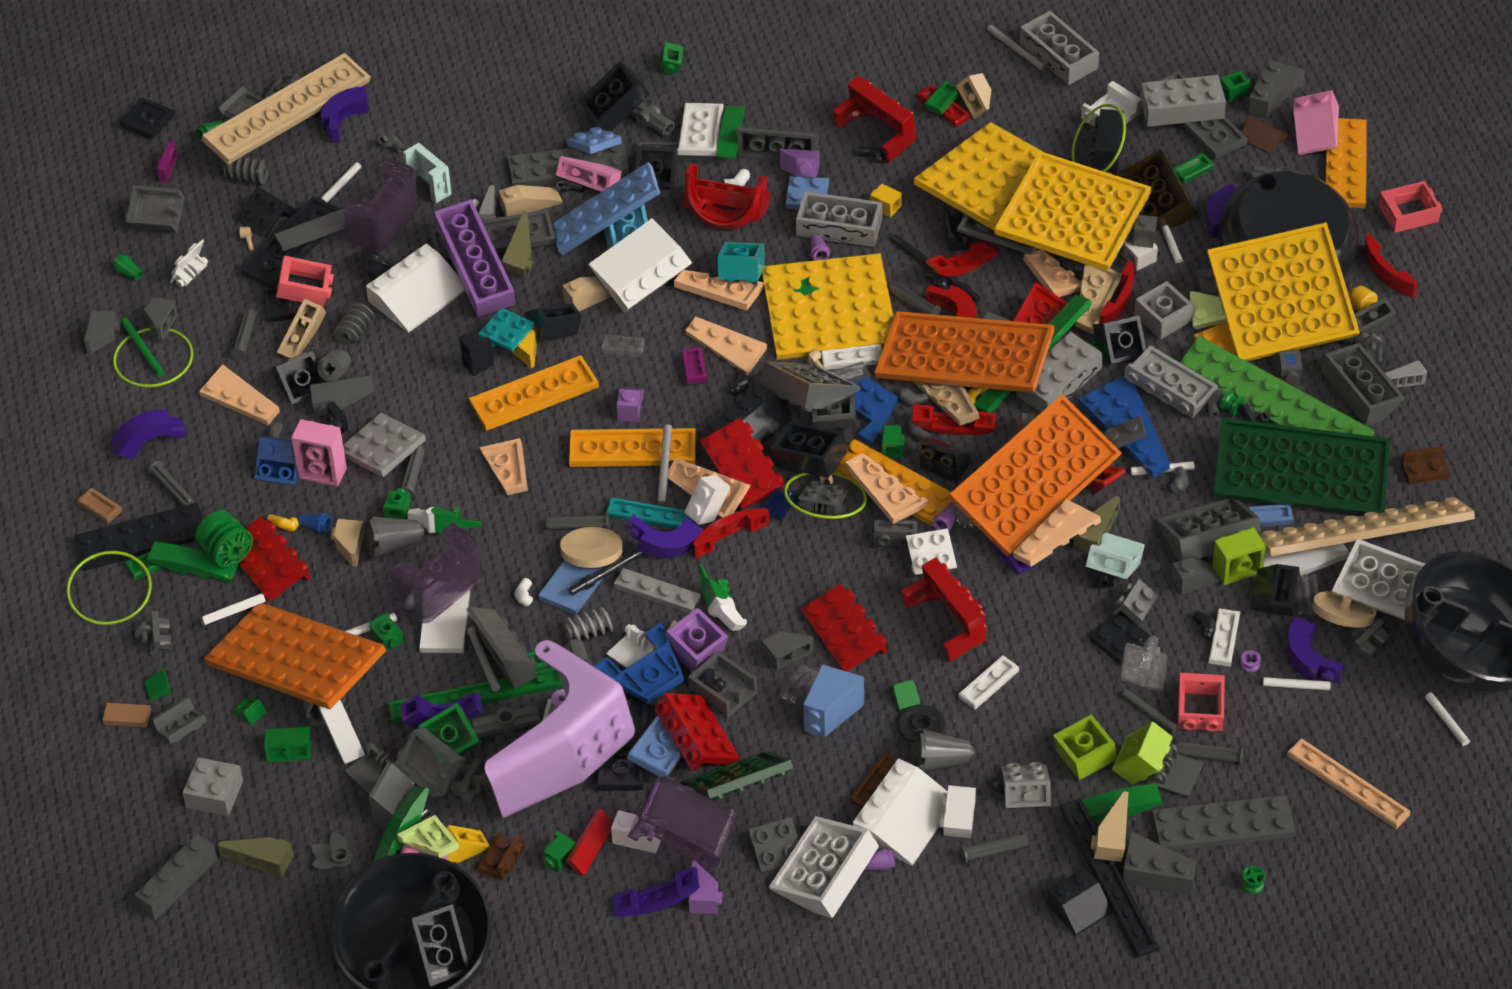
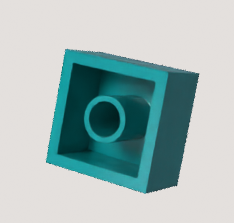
[718,242,765,283]

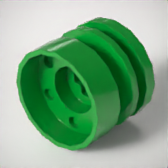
[195,510,253,568]

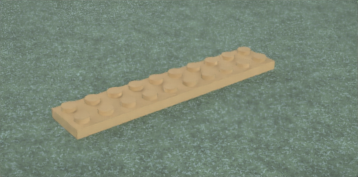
[202,53,371,164]
[1259,497,1475,556]

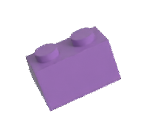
[666,608,728,672]

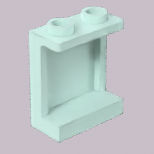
[403,143,452,204]
[1086,533,1145,579]

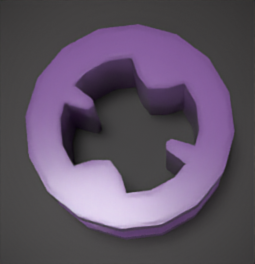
[1240,650,1261,672]

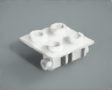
[170,240,208,288]
[906,529,957,575]
[606,624,656,668]

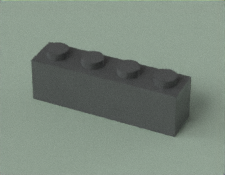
[134,834,217,921]

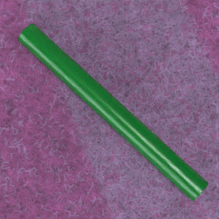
[121,318,165,377]

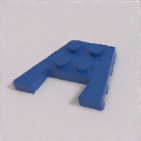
[852,377,898,447]
[593,623,684,704]

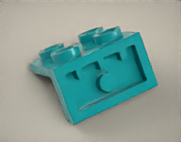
[479,308,535,351]

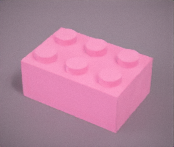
[292,419,347,487]

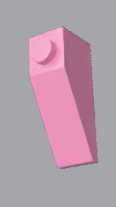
[556,156,622,192]

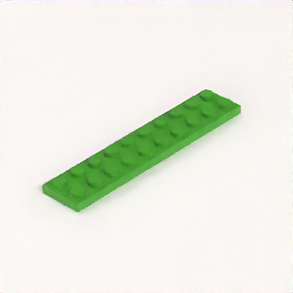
[1180,336,1374,436]

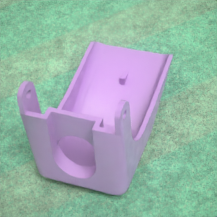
[485,640,635,819]

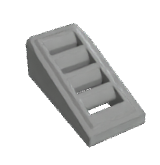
[478,185,496,221]
[1385,361,1427,388]

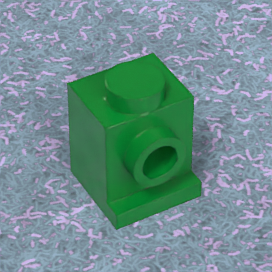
[659,42,683,74]
[1220,71,1251,103]
[882,425,905,458]
[383,488,411,519]
[369,612,403,651]
[542,831,575,873]

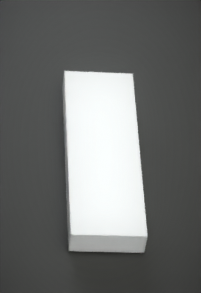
[821,344,882,370]
[200,594,266,626]
[1209,608,1240,667]
[959,655,1019,710]
[317,700,365,765]

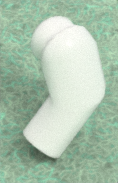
[724,169,750,186]
[514,578,533,607]

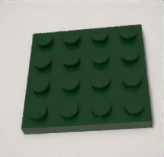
[684,751,793,801]

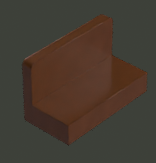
[1242,117,1289,154]

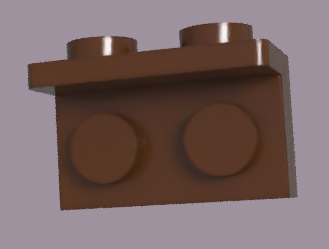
[1401,446,1450,484]
[478,833,525,881]

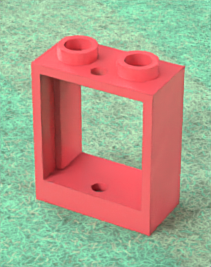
[1379,181,1442,233]
[276,256,334,307]
[1178,673,1225,731]

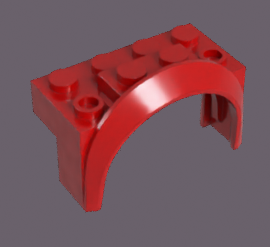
[833,75,916,163]
[683,163,771,230]
[902,557,987,662]

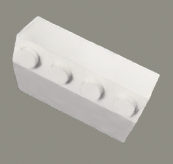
[588,219,692,313]
[366,244,466,333]
[1332,539,1425,620]
[853,758,948,866]
[769,816,879,918]

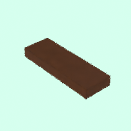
[850,752,898,809]

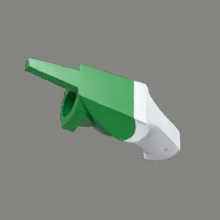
[407,507,482,533]
[698,564,747,631]

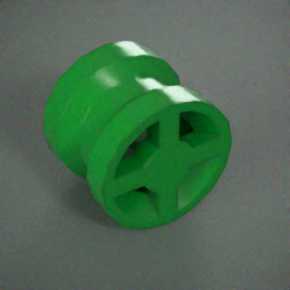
[1219,391,1245,417]
[1241,866,1265,894]

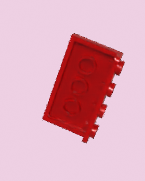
[1013,282,1067,352]
[701,417,785,510]
[239,516,311,602]
[801,583,888,672]
[655,693,740,771]

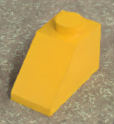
[509,328,537,369]
[446,825,490,863]

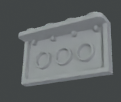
[1124,345,1219,418]

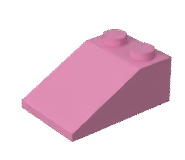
[1294,90,1339,155]

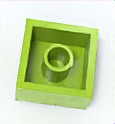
[1212,527,1266,586]
[1053,714,1117,780]
[1112,721,1173,785]

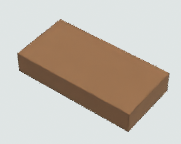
[77,488,123,524]
[103,703,151,727]

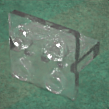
[1121,635,1168,691]

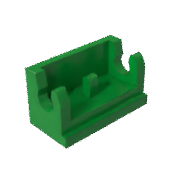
[264,727,312,762]

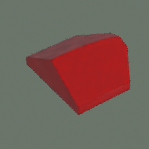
[1087,466,1126,493]

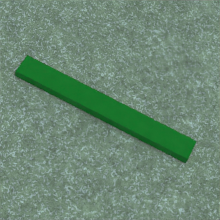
[974,295,1092,413]
[388,668,563,724]

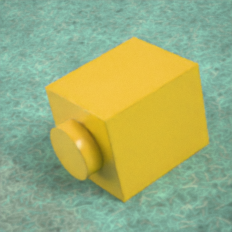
[870,184,902,218]

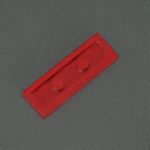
[917,84,970,128]
[566,809,614,876]

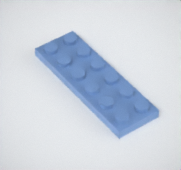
[552,162,660,255]

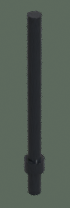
[891,234,981,303]
[568,530,670,596]

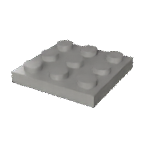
[343,413,426,477]

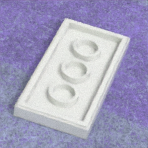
[678,103,724,156]
[1263,543,1350,576]
[420,580,471,653]

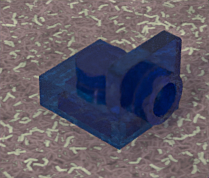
[763,488,798,521]

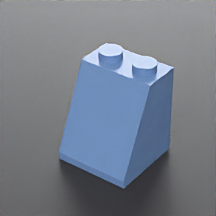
[803,665,864,737]

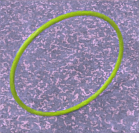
[1072,104,1126,172]
[113,328,193,387]
[784,472,867,519]
[67,551,152,625]

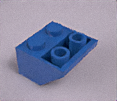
[255,436,299,485]

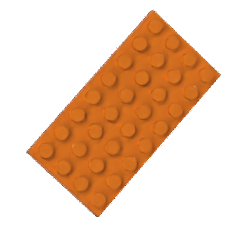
[874,311,1055,393]
[948,394,1122,557]
[204,603,386,710]

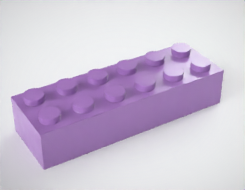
[434,199,515,317]

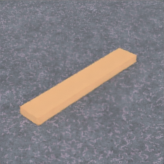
[1287,738,1411,829]

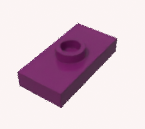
[157,142,178,183]
[681,347,707,385]

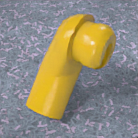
[967,387,988,404]
[267,514,299,532]

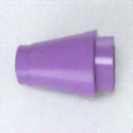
[811,235,830,261]
[933,504,959,531]
[864,848,896,870]

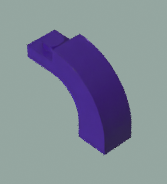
[321,86,369,143]
[1206,184,1237,238]
[110,409,187,458]
[624,514,703,558]
[1287,617,1344,684]
[400,692,482,729]

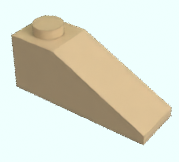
[499,185,563,217]
[563,276,612,311]
[277,298,326,359]
[1091,791,1128,862]

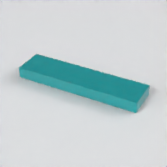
[606,497,692,529]

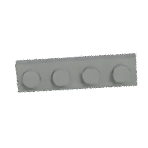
[614,568,701,614]

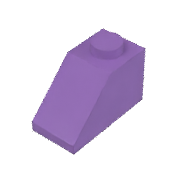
[780,149,819,178]
[617,388,644,422]
[689,862,723,914]

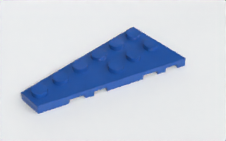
[1079,376,1170,478]

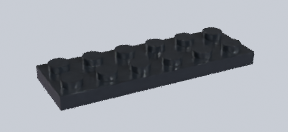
[240,196,341,288]
[74,502,203,571]
[598,691,648,790]

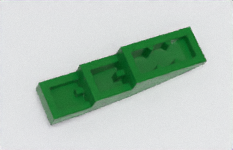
[717,106,745,158]
[147,542,238,584]
[1082,784,1163,824]
[373,787,429,862]

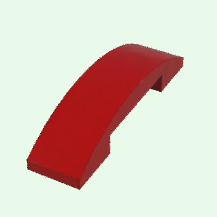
[1364,233,1418,298]
[926,240,998,277]
[1099,260,1134,323]
[912,404,996,436]
[693,508,769,559]

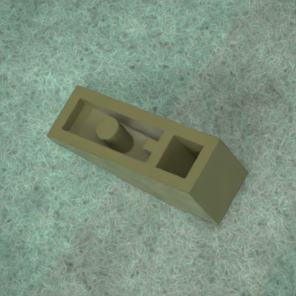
[502,211,534,278]
[1071,496,1121,553]
[218,837,294,877]

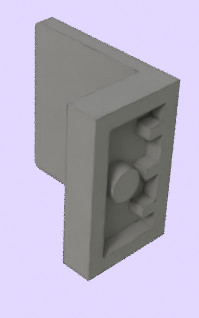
[1001,762,1051,808]

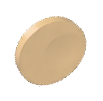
[560,527,623,568]
[1312,591,1376,628]

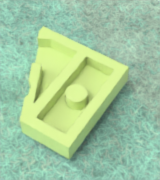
[1190,291,1227,329]
[397,815,459,858]

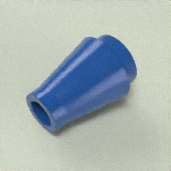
[299,513,332,534]

